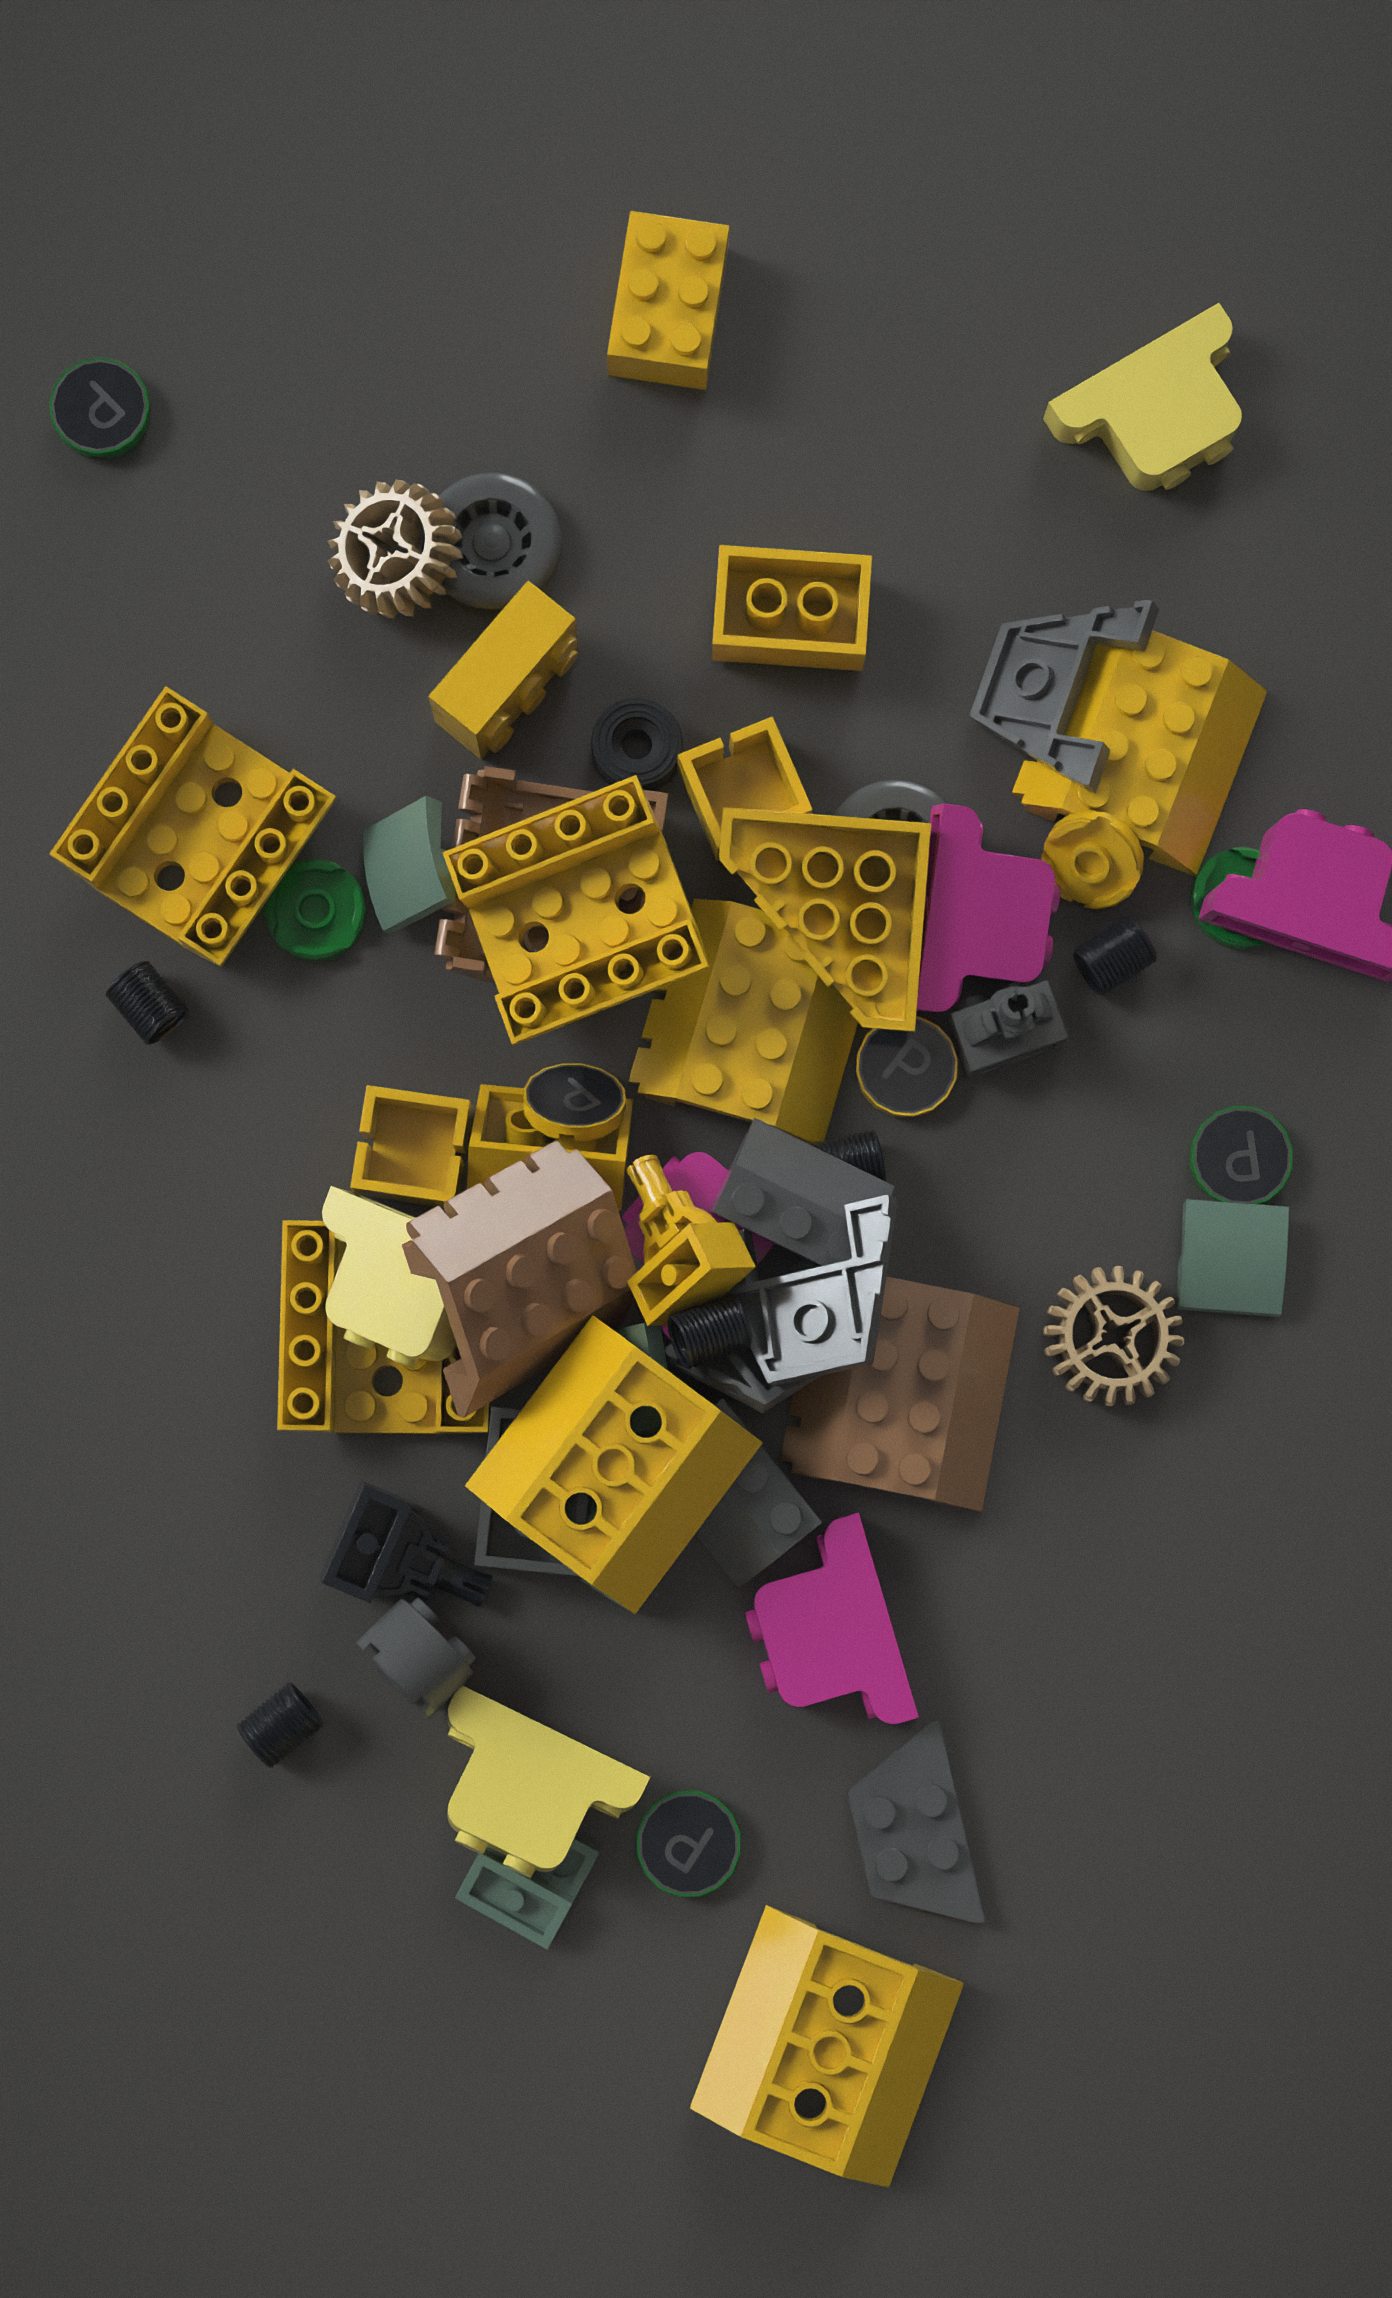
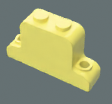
[1043,303,1242,491]
[322,1186,456,1368]
[447,1686,650,1878]

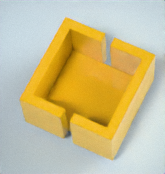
[677,716,813,861]
[350,1085,473,1208]

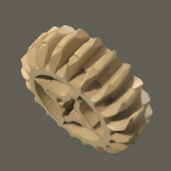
[327,479,463,619]
[1043,1266,1184,1407]

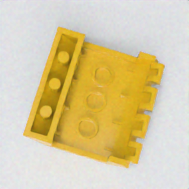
[1012,630,1268,877]
[628,899,858,1144]

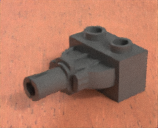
[946,980,1069,1079]

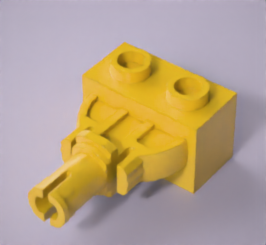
[627,1154,756,1326]

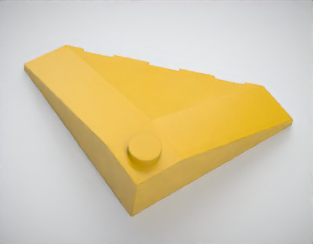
[719,807,931,1032]

